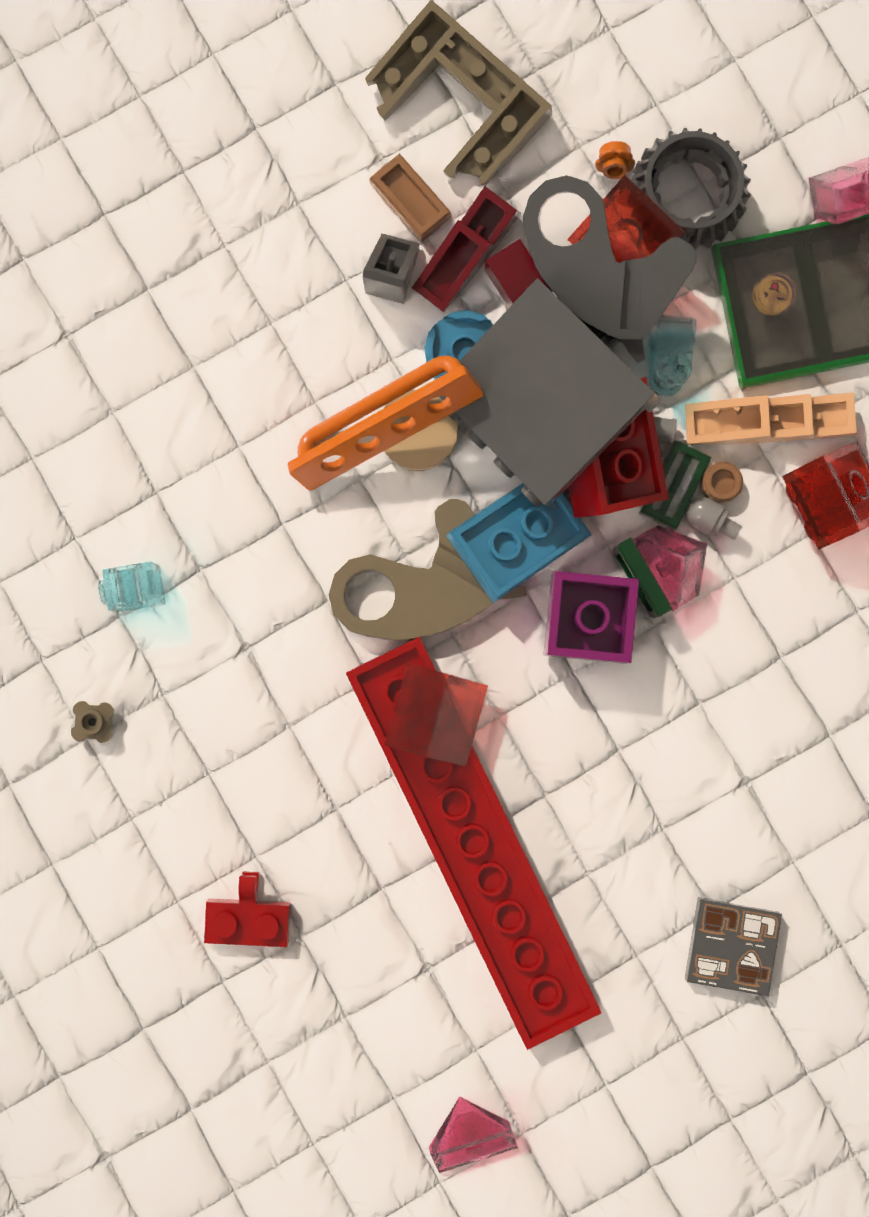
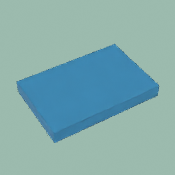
[446,483,592,603]

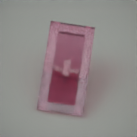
[632,525,707,612]

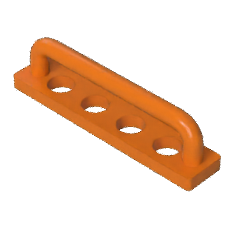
[287,356,484,491]

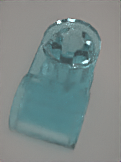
[648,315,696,397]

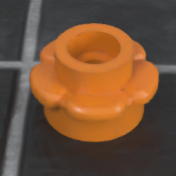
[595,141,635,179]

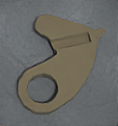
[328,499,527,641]

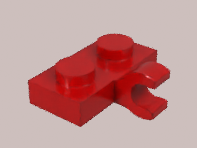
[204,871,291,947]

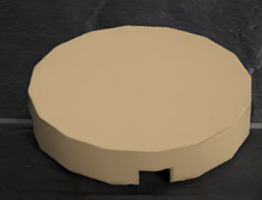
[383,390,458,472]

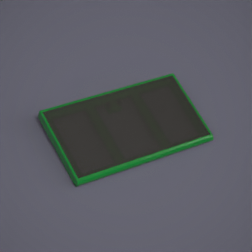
[711,213,869,389]

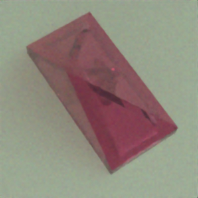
[429,1096,518,1173]

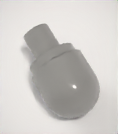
[686,497,743,540]

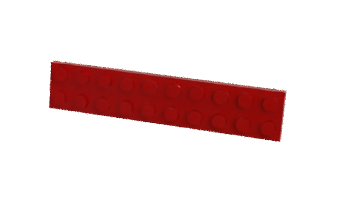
[346,637,602,1050]

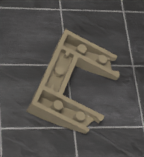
[365,0,552,186]

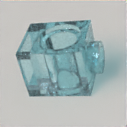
[98,561,166,613]

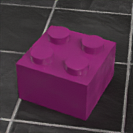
[543,571,639,664]

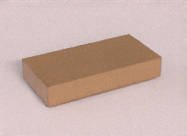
[369,153,452,243]

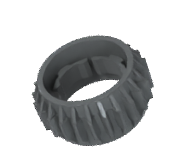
[629,128,751,251]

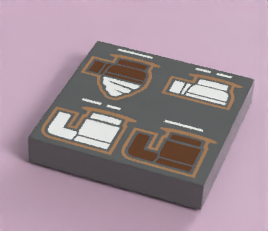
[684,897,782,997]

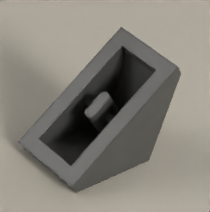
[362,233,420,304]

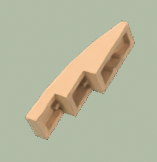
[685,392,857,445]

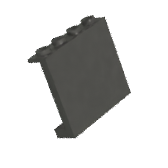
[439,278,662,509]

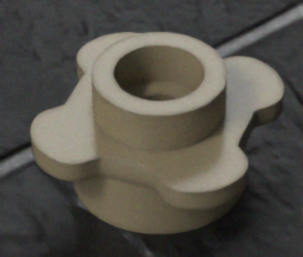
[71,701,114,743]

